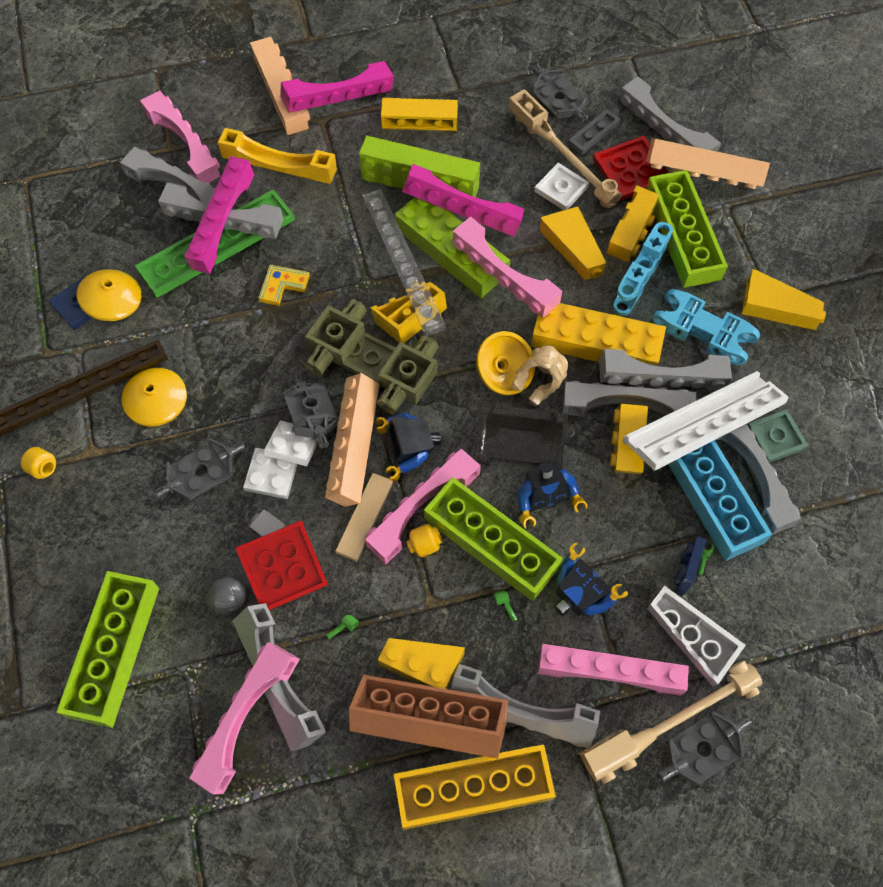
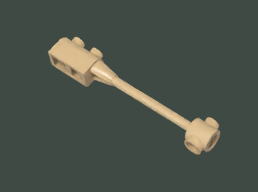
[509,89,622,208]
[579,660,762,784]

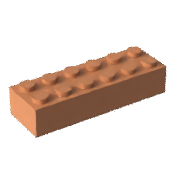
[349,675,508,759]

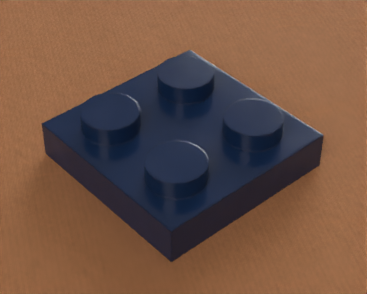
[673,536,706,596]

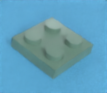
[747,409,808,463]

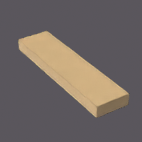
[336,473,393,562]

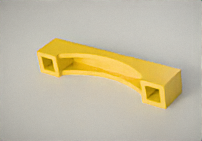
[218,128,337,184]

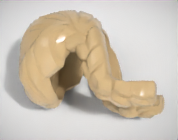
[512,346,568,406]

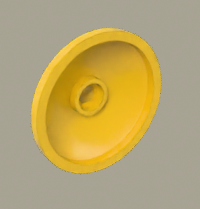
[77,269,141,321]
[476,331,535,395]
[121,368,187,427]

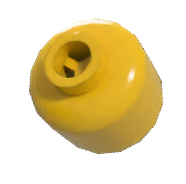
[21,447,56,479]
[407,524,442,557]

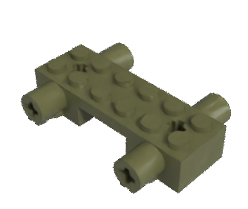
[304,299,439,415]

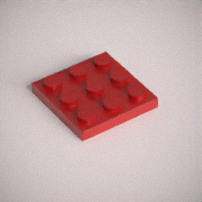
[592,136,669,201]
[235,520,328,610]

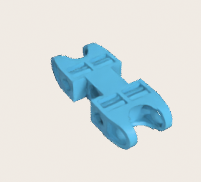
[613,222,673,316]
[652,289,760,365]

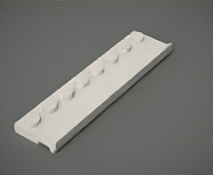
[623,371,788,471]

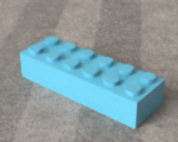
[668,440,772,561]

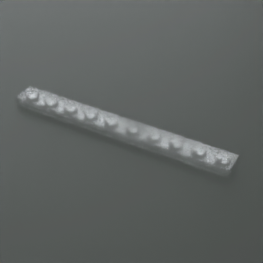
[363,189,446,337]

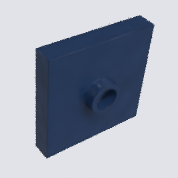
[49,277,92,330]

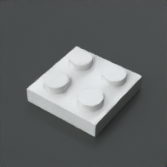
[534,163,589,210]
[264,420,318,466]
[243,448,298,499]

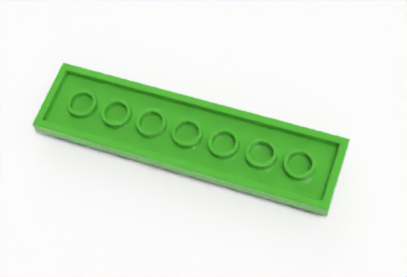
[135,189,295,298]

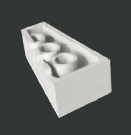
[648,586,746,687]

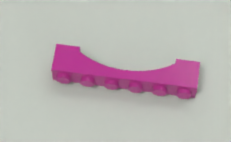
[280,61,394,113]
[184,156,254,274]
[402,164,524,237]

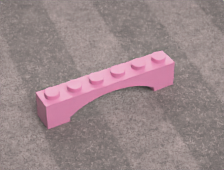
[140,91,220,183]
[453,216,562,318]
[365,449,481,565]
[189,642,300,794]
[537,644,689,696]

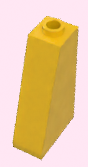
[539,206,606,280]
[741,269,826,330]

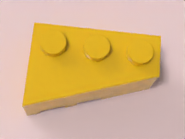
[607,185,659,263]
[370,282,447,343]
[610,404,648,474]
[378,638,465,689]

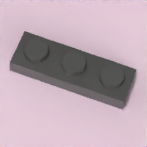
[568,109,621,156]

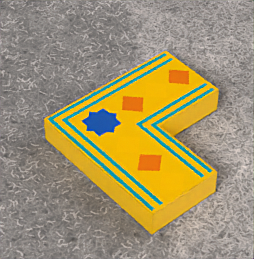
[258,265,310,306]

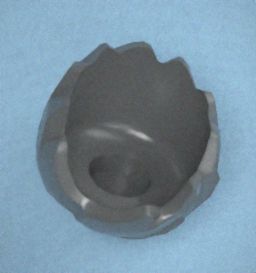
[204,576,247,616]

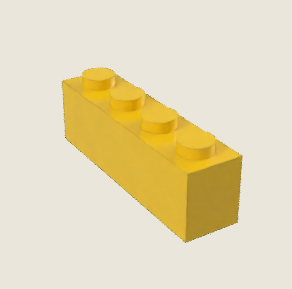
[381,98,458,131]

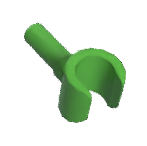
[697,543,715,575]
[494,591,517,622]
[326,615,359,640]

